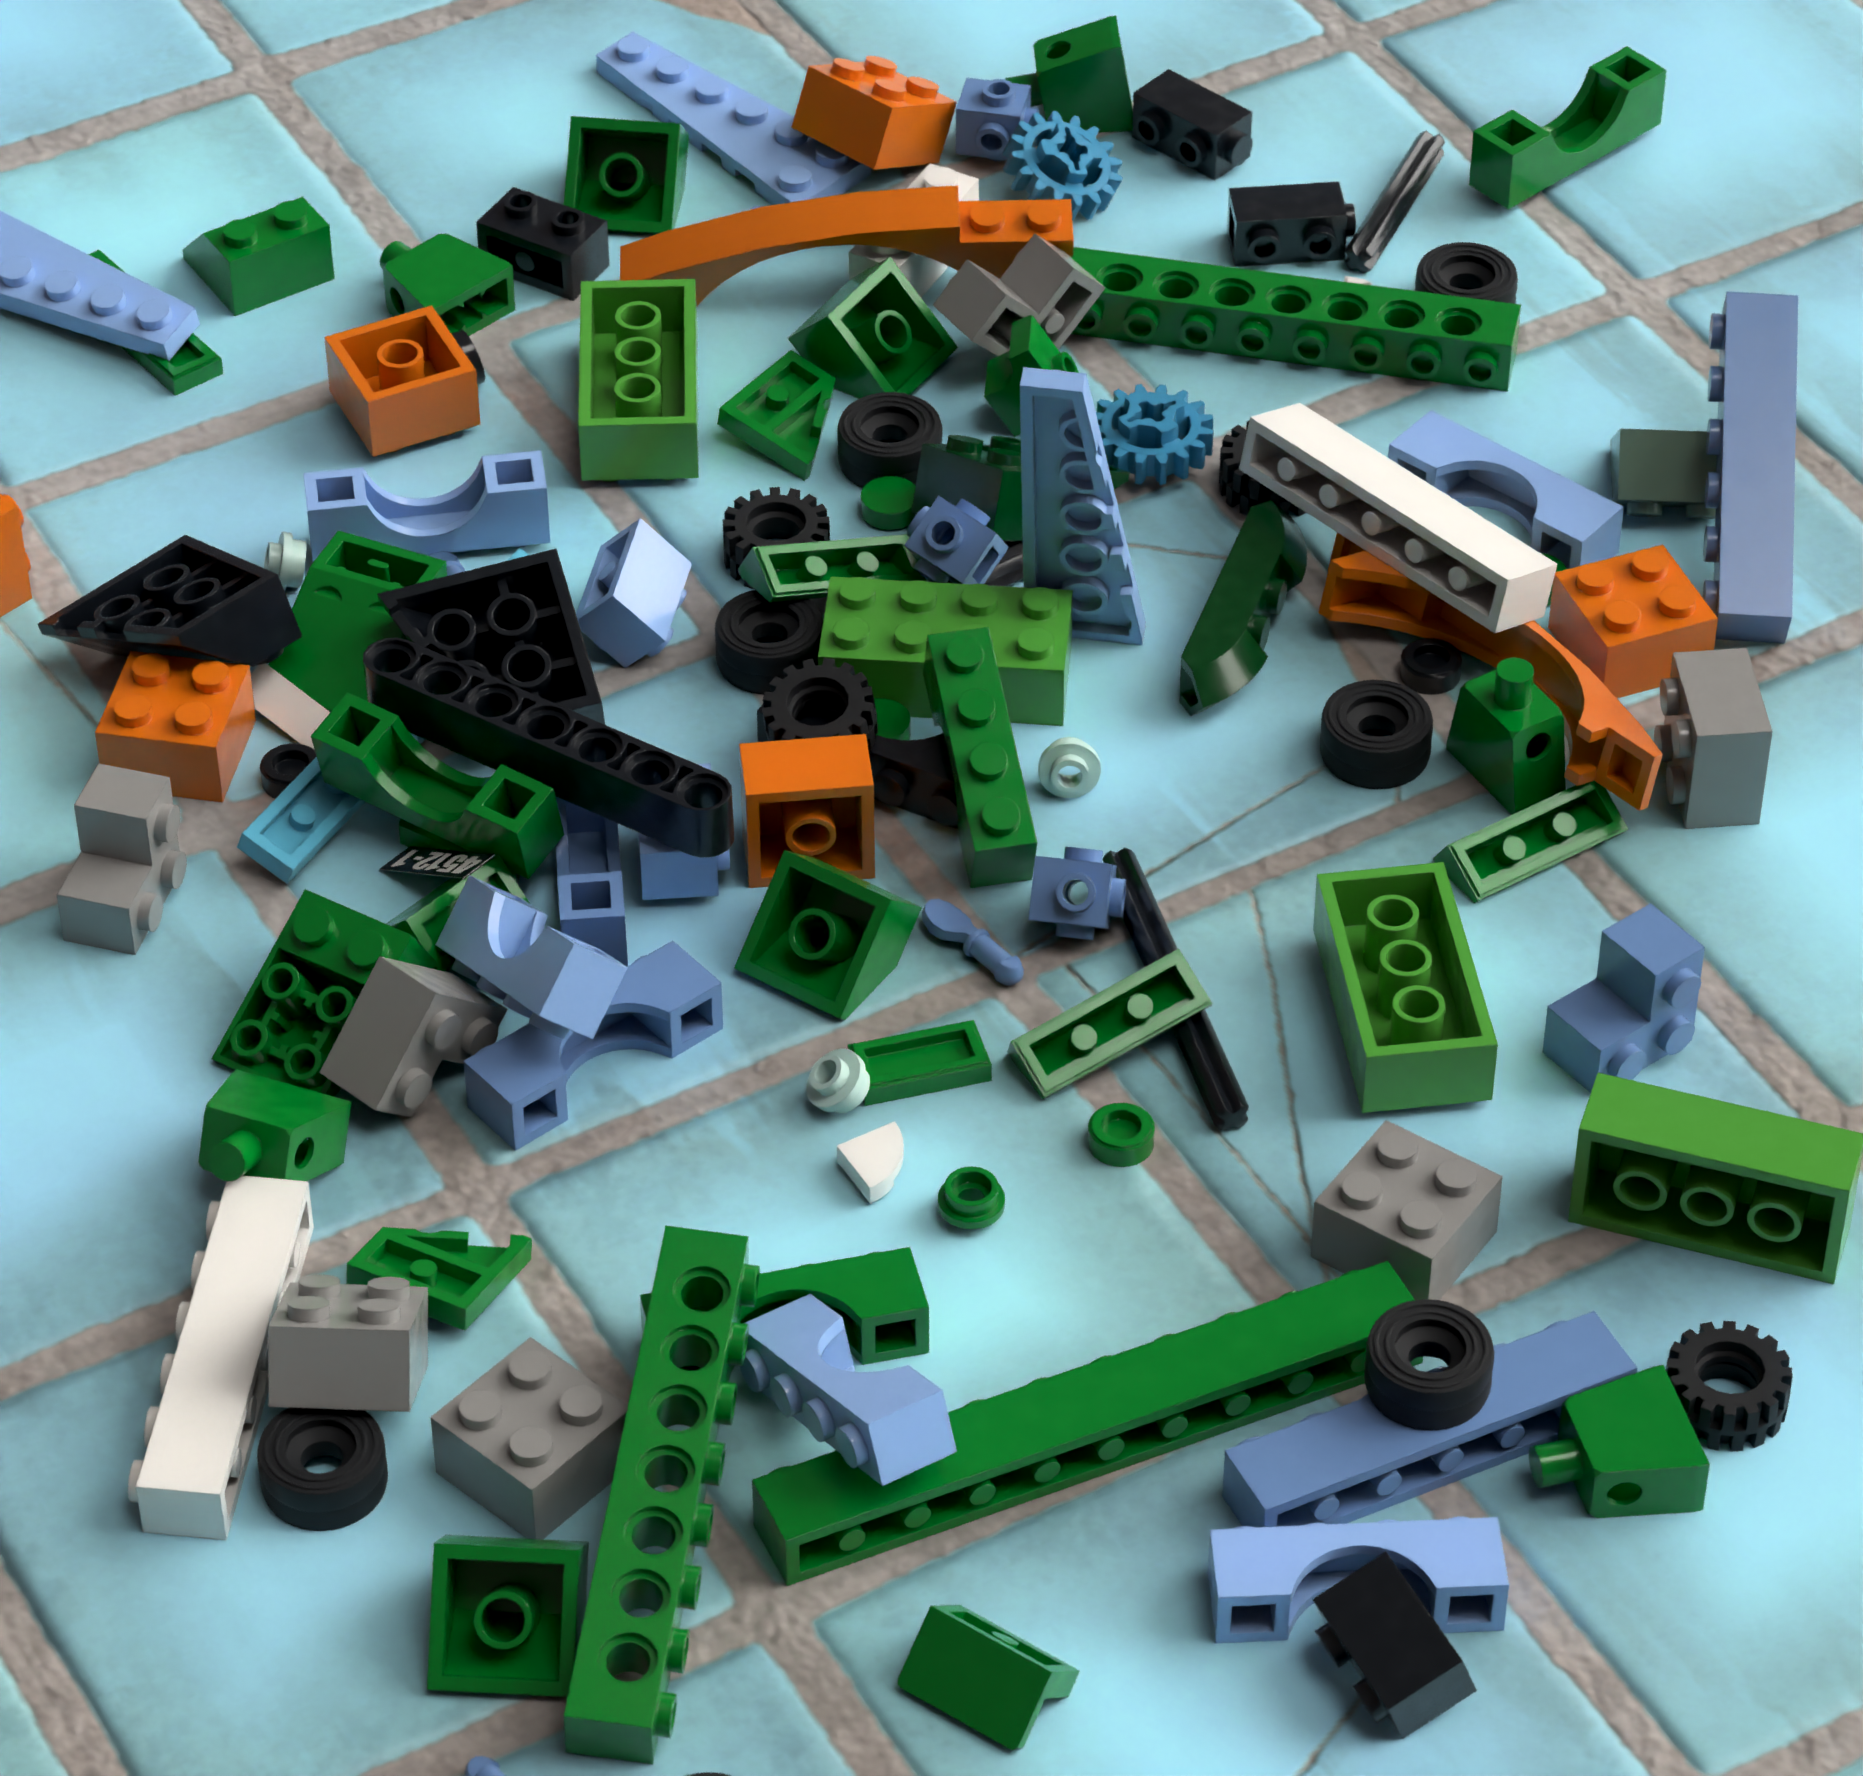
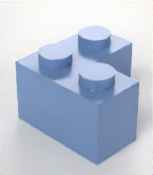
[1542,903,1705,1093]

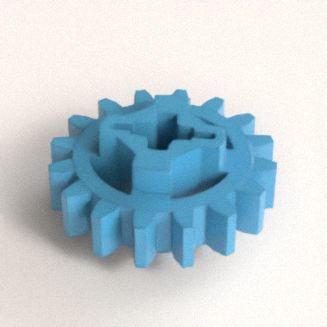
[1002,111,1123,221]
[1096,384,1214,485]

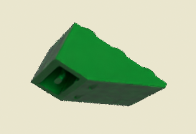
[268,530,447,712]
[211,889,437,1097]

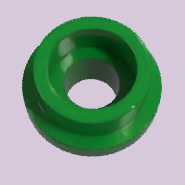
[938,1166,1005,1229]

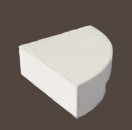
[837,1121,904,1204]

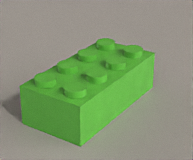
[578,279,699,482]
[818,577,1073,726]
[1313,862,1498,1113]
[1568,1073,1863,1284]

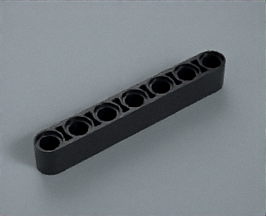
[363,638,734,857]

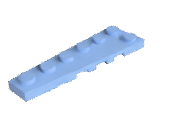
[596,32,871,205]
[0,211,200,361]
[1020,367,1146,645]

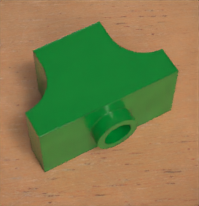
[984,314,1092,437]

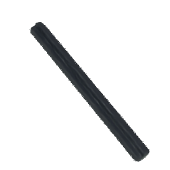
[1102,847,1249,1131]

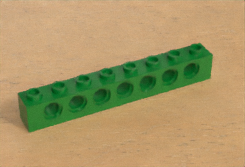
[1070,247,1521,391]
[563,1225,760,1764]

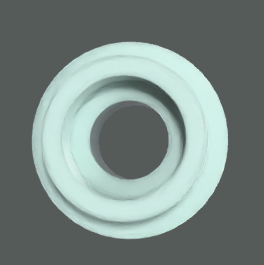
[264,532,307,591]
[1038,737,1101,798]
[806,1048,870,1113]

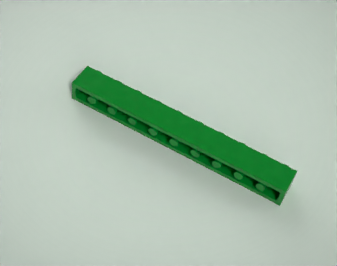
[752,1261,1423,1586]

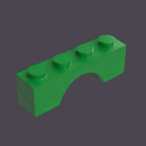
[1469,46,1667,210]
[923,627,1038,888]
[311,692,564,879]
[640,1247,929,1382]

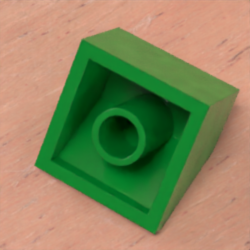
[564,116,689,234]
[182,197,335,316]
[788,257,958,399]
[734,850,922,1020]
[427,1535,589,1697]

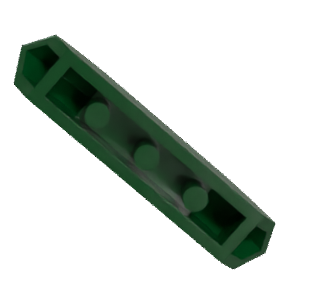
[1179,500,1307,716]

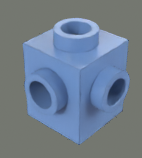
[956,78,1039,161]
[904,495,1009,584]
[1028,847,1126,940]

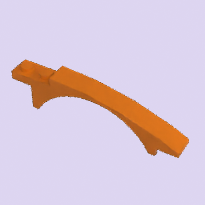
[620,185,1074,306]
[1318,533,1663,811]

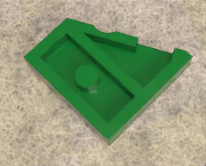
[717,350,836,481]
[346,1227,532,1331]

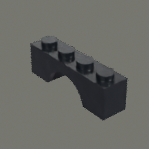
[757,669,958,829]

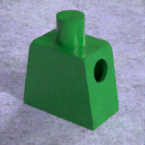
[1006,15,1133,133]
[380,234,516,336]
[1446,657,1566,815]
[198,1070,351,1181]
[1529,1365,1710,1518]

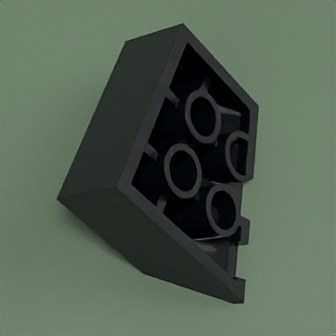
[37,535,303,667]
[377,548,605,725]

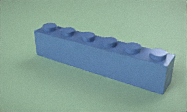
[1702,291,1798,643]
[1222,1311,1637,1528]

